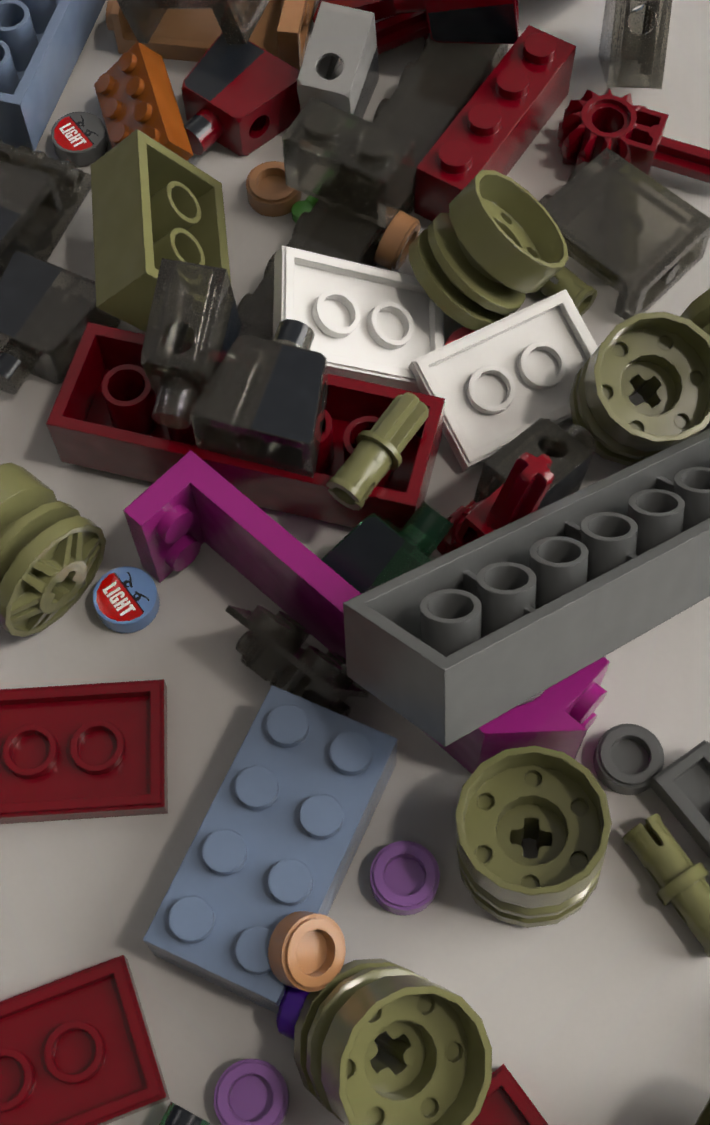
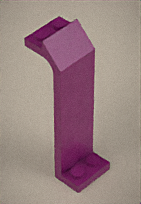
[123,450,610,774]

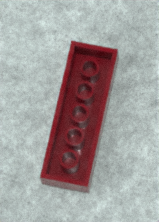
[46,322,445,541]

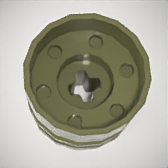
[409,170,569,331]
[569,312,710,466]
[0,463,106,637]
[455,746,612,928]
[294,958,492,1125]

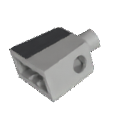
[297,1,379,150]

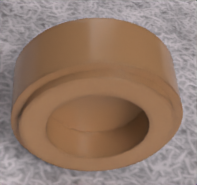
[246,161,302,217]
[374,211,421,271]
[268,911,346,992]

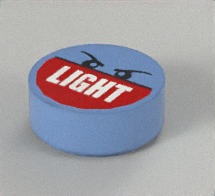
[93,566,160,633]

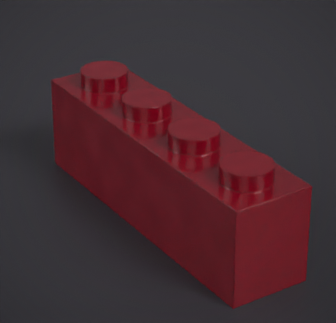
[414,25,576,221]

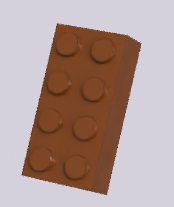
[94,41,193,161]

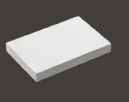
[273,245,444,393]
[408,289,598,472]

